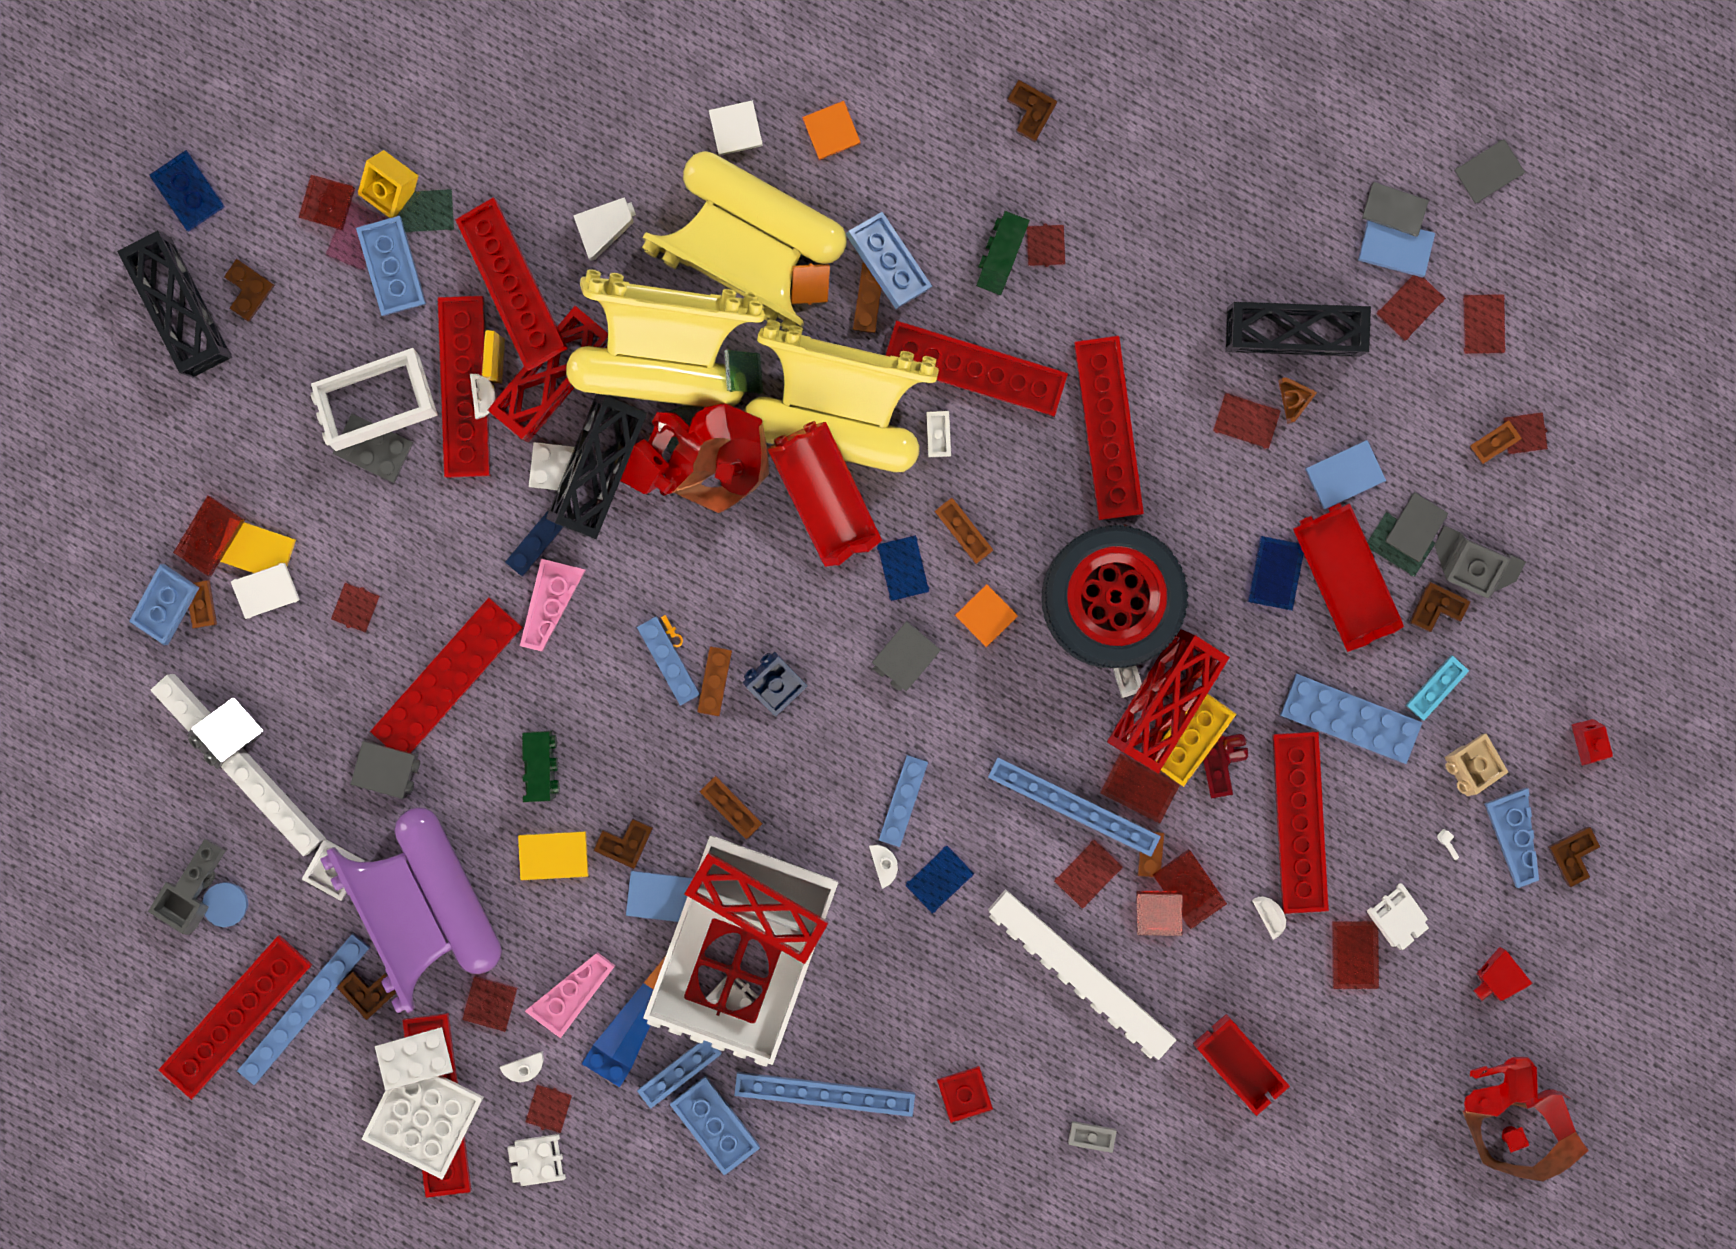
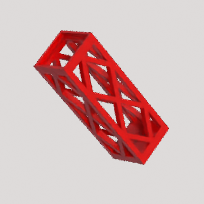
[487,306,608,443]
[1107,628,1230,774]
[684,852,828,964]

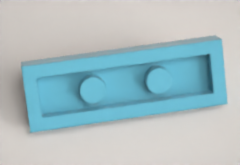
[1405,655,1469,721]

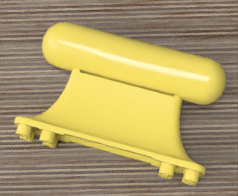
[642,151,847,331]
[566,270,765,407]
[744,320,939,472]

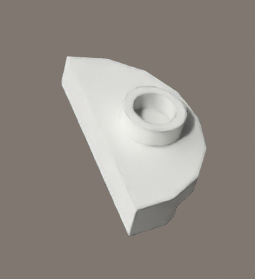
[470,374,496,419]
[869,844,898,889]
[1252,897,1286,940]
[499,1051,544,1082]

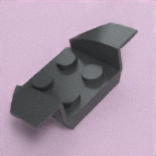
[1435,525,1526,598]

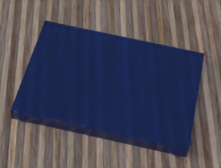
[877,535,930,601]
[905,845,974,914]

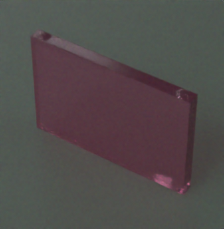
[326,201,385,271]

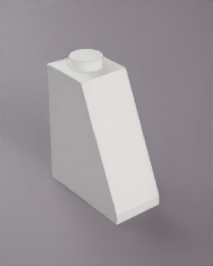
[573,197,636,261]

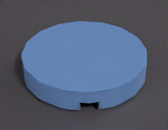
[202,882,249,927]

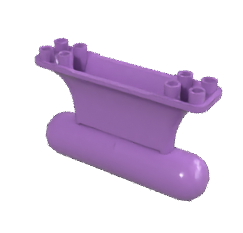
[320,808,502,1013]

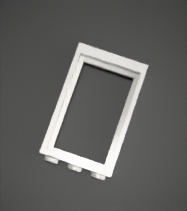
[310,348,438,451]

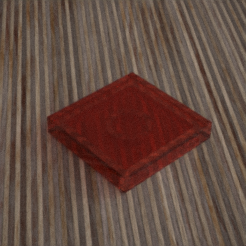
[298,175,355,231]
[1136,891,1183,936]
[462,976,518,1032]

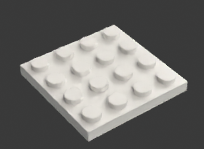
[362,1076,484,1179]

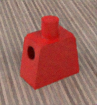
[620,439,673,494]
[1571,719,1613,766]
[1473,947,1533,1001]

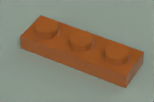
[853,263,882,333]
[934,498,993,564]
[697,646,732,716]
[699,776,763,840]

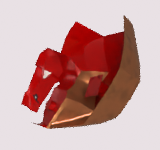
[648,403,769,513]
[1463,1057,1589,1181]

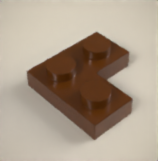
[1007,79,1058,142]
[224,259,275,322]
[1409,582,1471,632]
[594,818,653,869]
[1548,826,1600,887]
[336,971,396,1020]

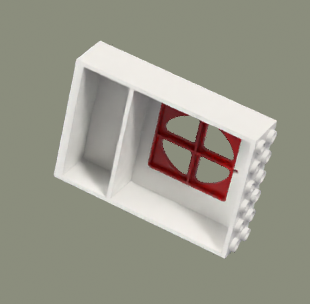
[644,835,838,1067]

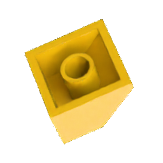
[358,150,419,218]

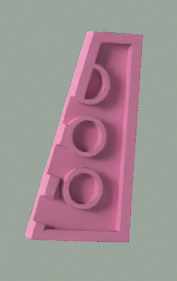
[520,559,586,651]
[525,952,615,1038]

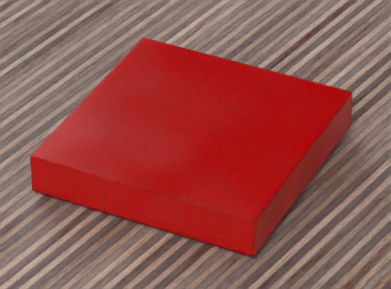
[937,1066,993,1123]

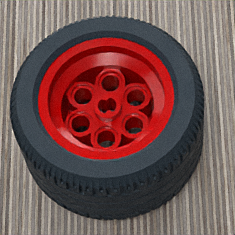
[1041,525,1188,668]

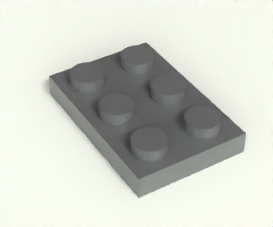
[332,413,414,483]

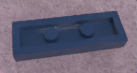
[505,511,564,577]

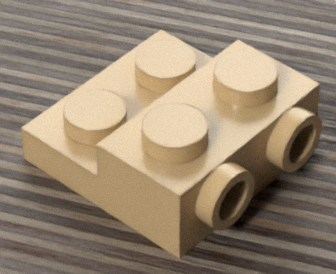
[1444,734,1508,796]

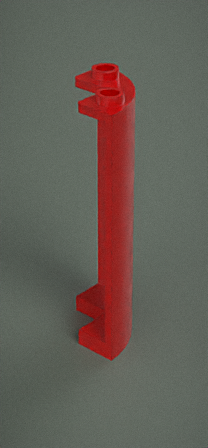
[767,421,882,567]
[1293,503,1404,652]

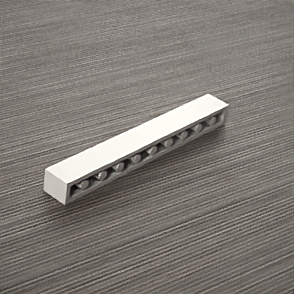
[151,674,326,856]
[988,889,1176,1060]

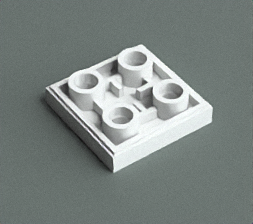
[709,100,763,156]

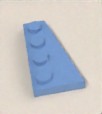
[1484,788,1539,888]

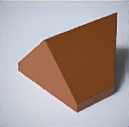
[1278,377,1318,424]

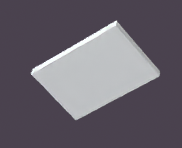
[231,563,300,619]

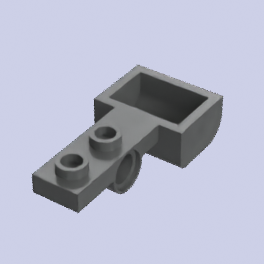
[148,839,226,935]

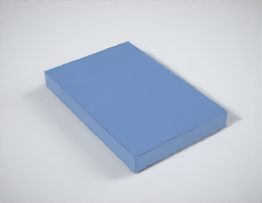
[1358,221,1435,278]
[1305,440,1386,509]
[129,564,199,645]
[626,871,693,922]

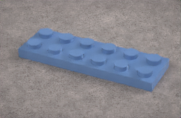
[1280,674,1423,764]

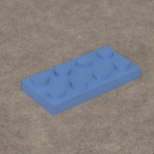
[846,212,932,309]
[356,216,426,316]
[670,1076,760,1176]

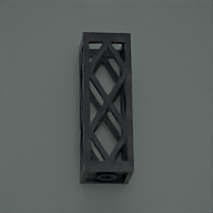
[117,230,233,378]
[1225,302,1371,357]
[546,394,647,540]

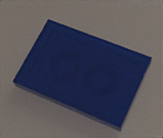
[149,150,225,232]
[1247,536,1304,611]

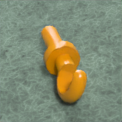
[661,615,683,647]

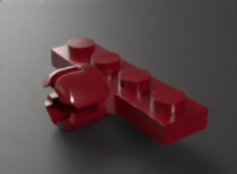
[1203,734,1248,799]

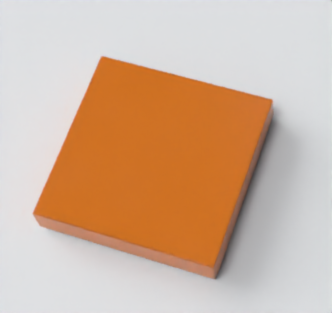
[802,101,861,160]
[955,584,1018,647]

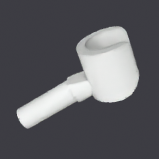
[1437,829,1459,860]

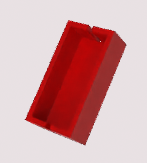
[1193,1014,1290,1116]

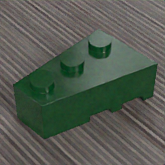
[976,211,1030,295]
[522,730,560,802]

